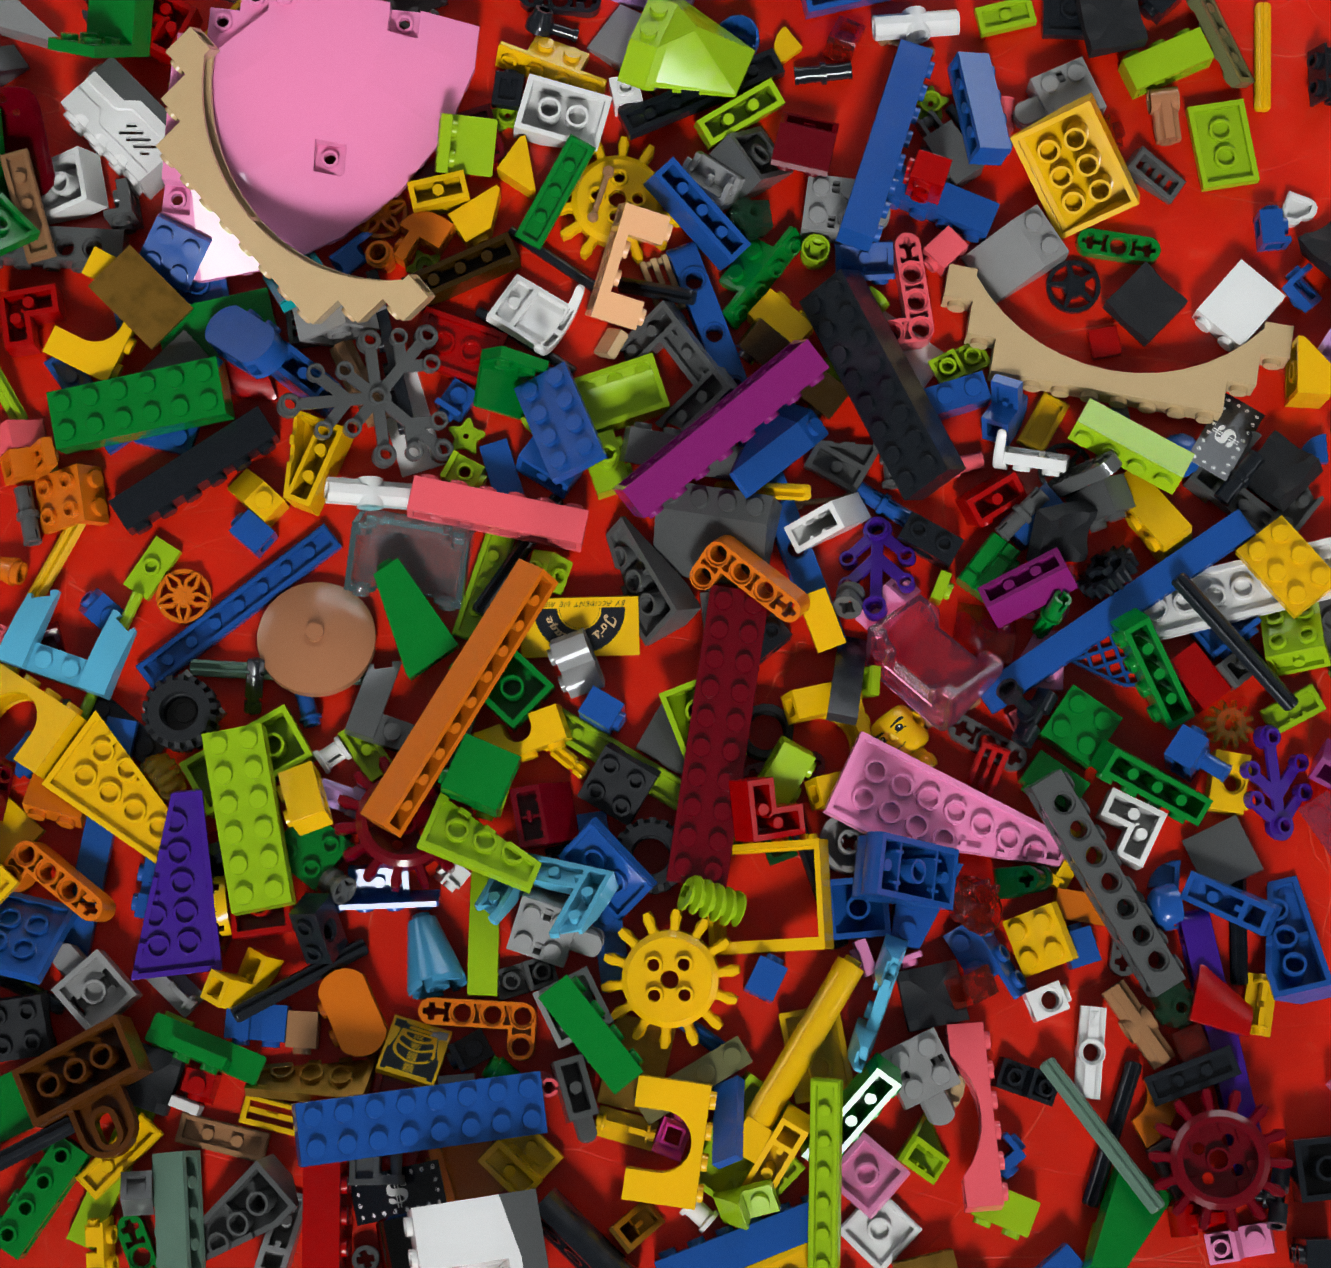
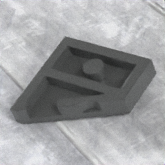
[803,440,879,494]

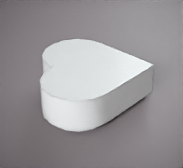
[1282,191,1318,228]

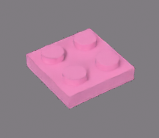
[841,1132,911,1220]

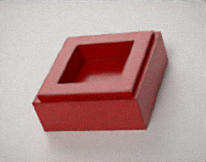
[1086,326,1122,361]

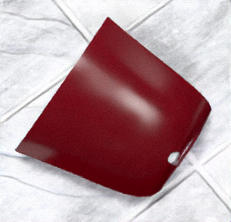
[0,87,55,201]

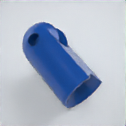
[328,232,373,275]

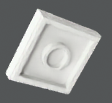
[841,1198,923,1268]

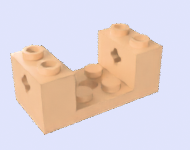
[585,203,673,330]

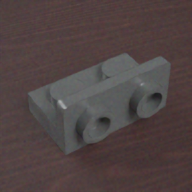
[103,178,144,235]

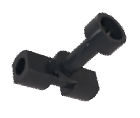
[996,678,1058,749]
[1255,1167,1291,1231]

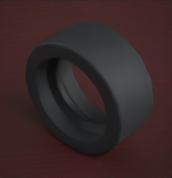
[747,703,794,761]

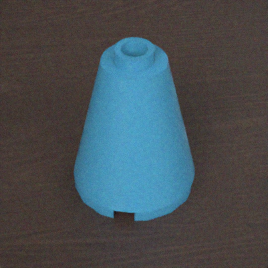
[407,912,467,1000]

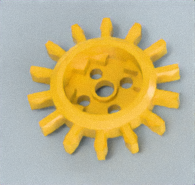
[560,136,680,266]
[601,908,741,1049]

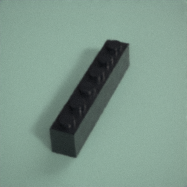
[108,406,280,536]

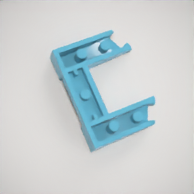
[0,589,137,700]
[474,852,618,939]
[847,934,909,1073]

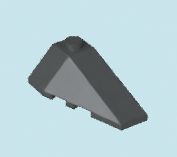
[606,516,702,646]
[204,1154,299,1261]

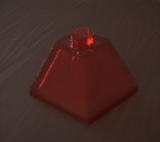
[949,602,1016,669]

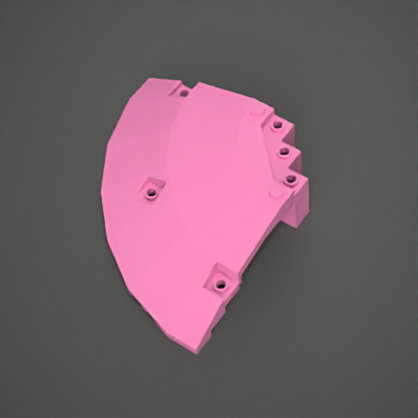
[160,0,480,283]

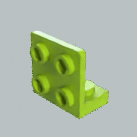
[434,113,498,177]
[1260,602,1331,676]

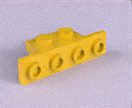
[495,35,607,94]

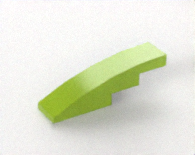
[467,871,500,996]

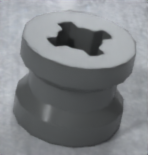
[833,581,866,619]
[318,867,356,905]

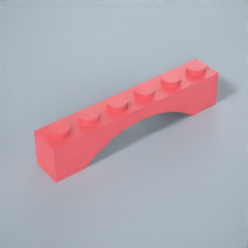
[944,1022,1009,1213]

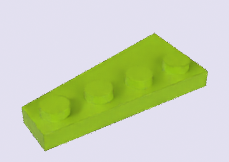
[417,792,542,894]

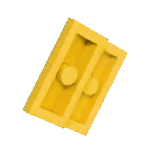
[477,1134,564,1193]

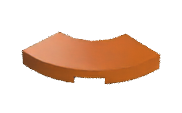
[1131,1066,1178,1148]

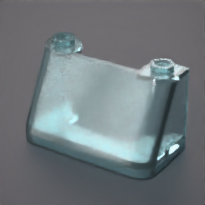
[344,510,476,611]

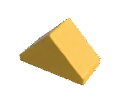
[497,135,536,200]

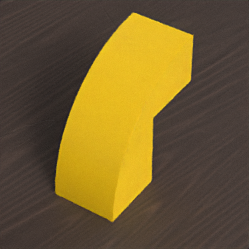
[200,946,284,1009]

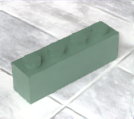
[152,1150,206,1268]

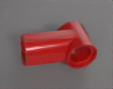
[1167,1203,1228,1237]

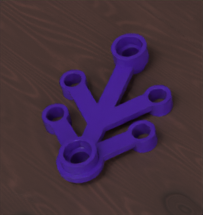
[838,517,916,622]
[1240,725,1313,841]

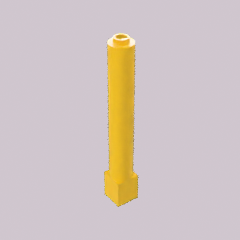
[743,954,864,1164]

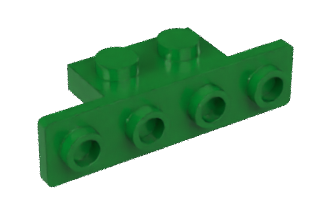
[719,226,804,330]
[145,1013,267,1085]

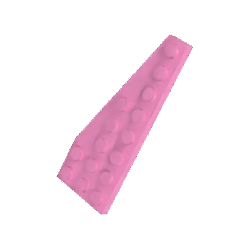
[822,731,1065,868]

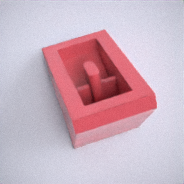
[0,420,47,457]

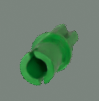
[1032,590,1072,639]

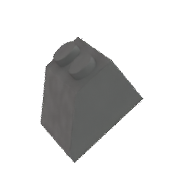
[709,126,793,201]

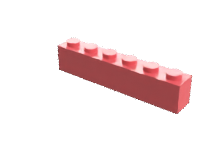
[407,474,589,552]

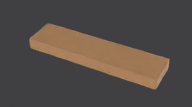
[0,148,57,264]

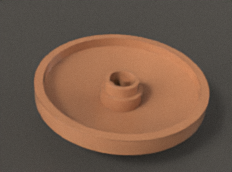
[257,582,377,697]

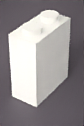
[1191,259,1286,352]

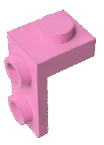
[849,938,923,981]

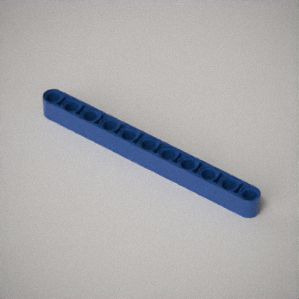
[975,509,1257,714]

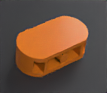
[316,968,389,1057]

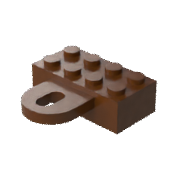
[11,1014,154,1159]

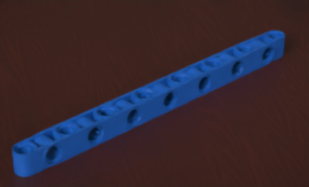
[666,241,845,637]

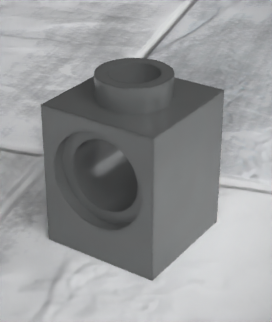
[120,1170,155,1217]

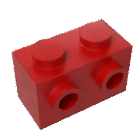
[903,149,953,205]
[954,470,1028,528]

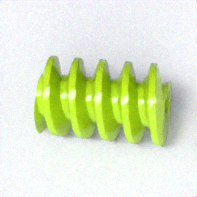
[677,875,747,927]

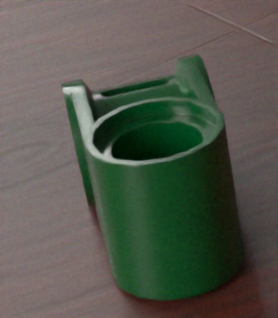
[993,865,1053,899]

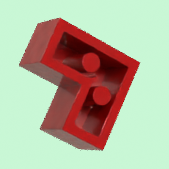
[150,0,203,67]
[0,283,66,358]
[729,777,806,842]

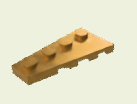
[244,1055,378,1102]

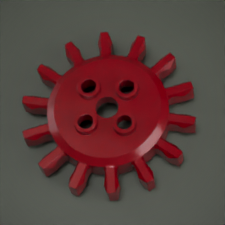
[334,756,474,892]
[1147,1088,1293,1232]

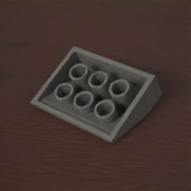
[653,483,783,586]

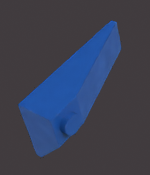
[729,403,829,499]
[1265,876,1331,1004]

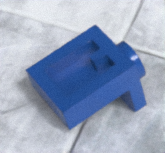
[434,378,475,424]

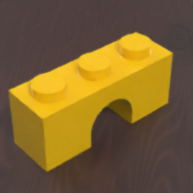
[473,704,573,762]

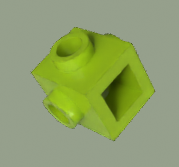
[529,549,573,595]

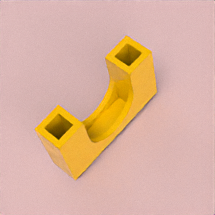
[42,246,137,381]
[0,663,87,780]
[781,682,872,811]
[621,1074,717,1210]

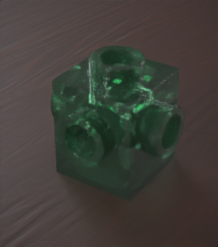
[726,197,773,241]
[1149,981,1194,1030]

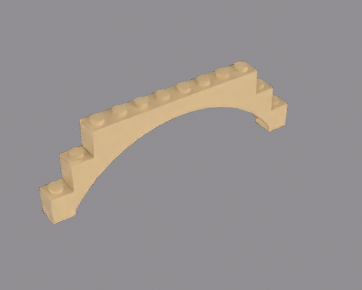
[156,27,436,325]
[941,264,1294,424]

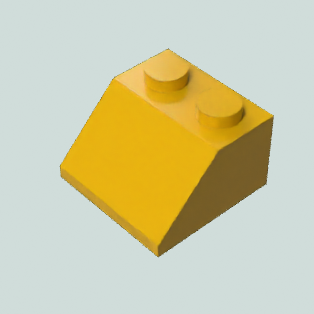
[1285,335,1331,409]

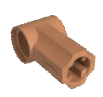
[1146,86,1182,146]

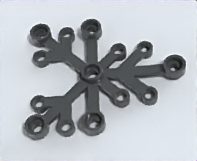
[276,324,454,469]

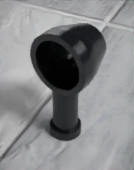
[525,5,579,43]

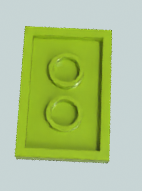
[1185,98,1260,192]

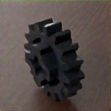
[1076,545,1139,600]

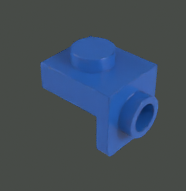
[1281,263,1323,313]
[78,588,124,630]
[1000,1132,1027,1180]

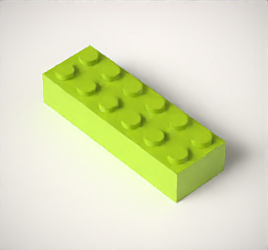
[201,723,297,916]

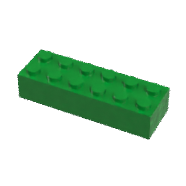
[46,356,236,455]

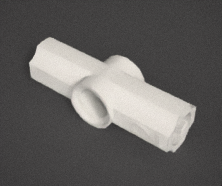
[871,6,960,44]
[324,476,412,511]
[1074,1005,1107,1100]

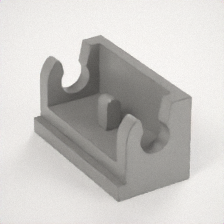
[682,151,745,211]

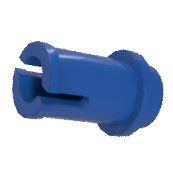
[294,694,323,728]

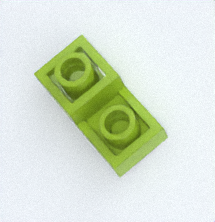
[928,343,990,384]

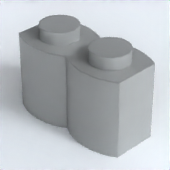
[547,628,605,699]

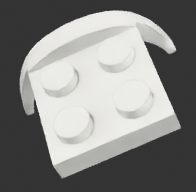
[486,274,585,356]
[992,429,1070,477]

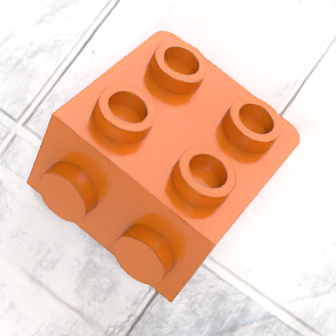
[35,463,109,534]
[425,1141,505,1202]

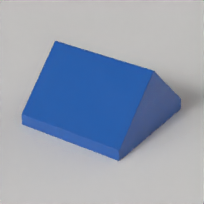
[830,877,892,940]

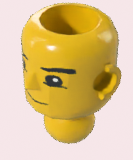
[871,705,938,768]

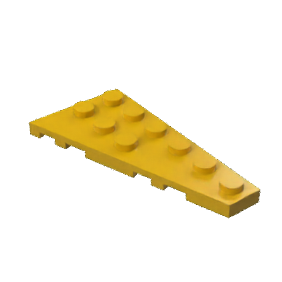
[42,710,168,864]

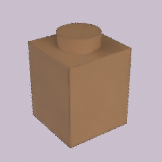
[285,1010,322,1055]

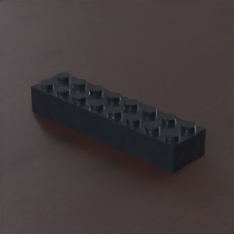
[799,269,966,501]

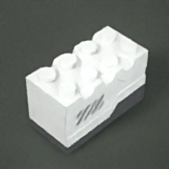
[61,58,167,200]

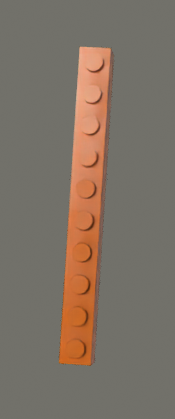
[360,559,559,838]

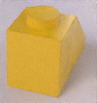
[448,184,501,249]
[227,468,290,528]

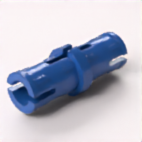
[856,481,912,527]

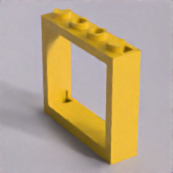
[708,833,834,956]

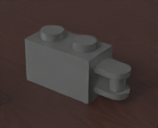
[915,110,984,188]
[550,1054,599,1143]

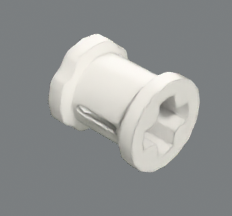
[313,736,352,774]
[679,1201,719,1234]

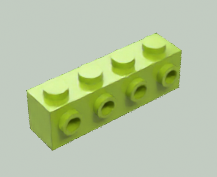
[1067,398,1195,495]

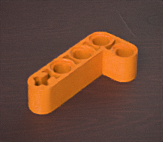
[689,535,810,622]
[2,840,116,922]
[418,997,538,1061]

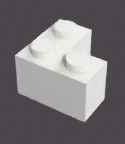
[1095,787,1168,871]

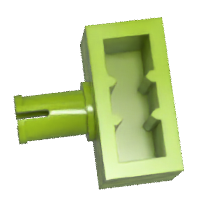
[588,429,633,500]

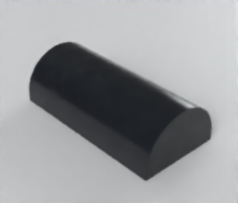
[538,1187,636,1268]

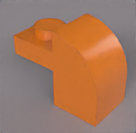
[393,211,456,268]
[0,436,59,486]

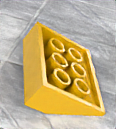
[1010,93,1140,240]

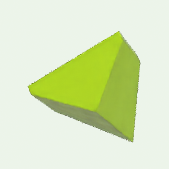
[894,1112,950,1185]

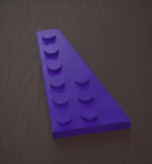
[130,789,223,981]

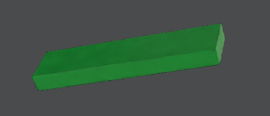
[514,134,596,250]

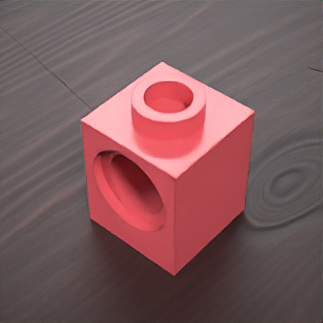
[922,225,969,277]

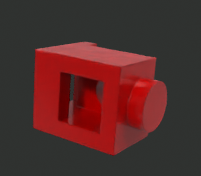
[180,1066,222,1105]

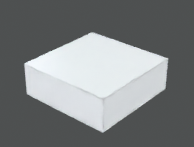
[168,1094,205,1116]

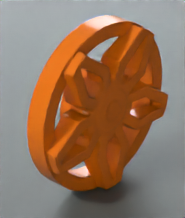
[357,195,408,241]
[156,569,212,624]

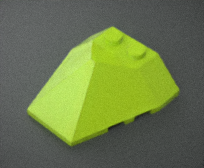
[617,0,755,98]

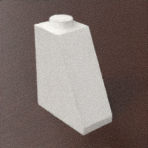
[784,492,871,554]

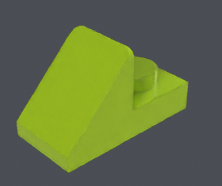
[713,1179,781,1230]

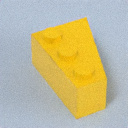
[283,411,354,516]
[1124,471,1192,563]

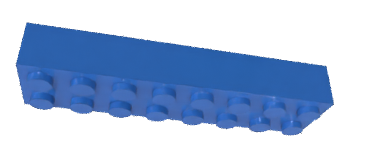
[291,1071,548,1167]

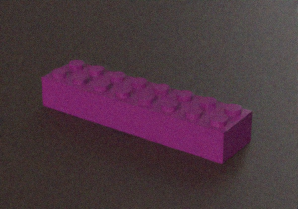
[612,339,829,519]

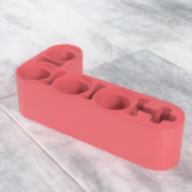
[887,233,934,351]

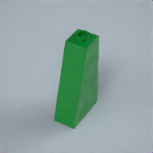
[373,558,460,681]
[1082,1166,1174,1268]

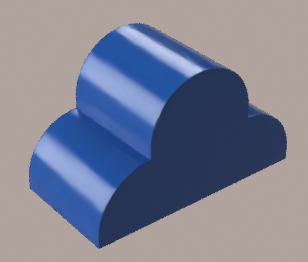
[851,831,959,910]

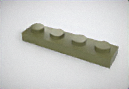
[1186,0,1255,88]
[633,1035,753,1125]

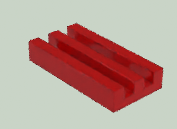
[965,738,1012,798]

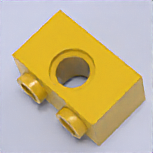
[1205,749,1252,817]

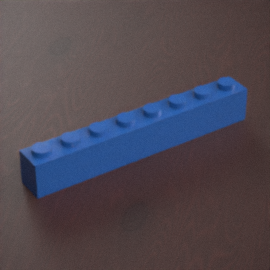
[835,39,935,252]

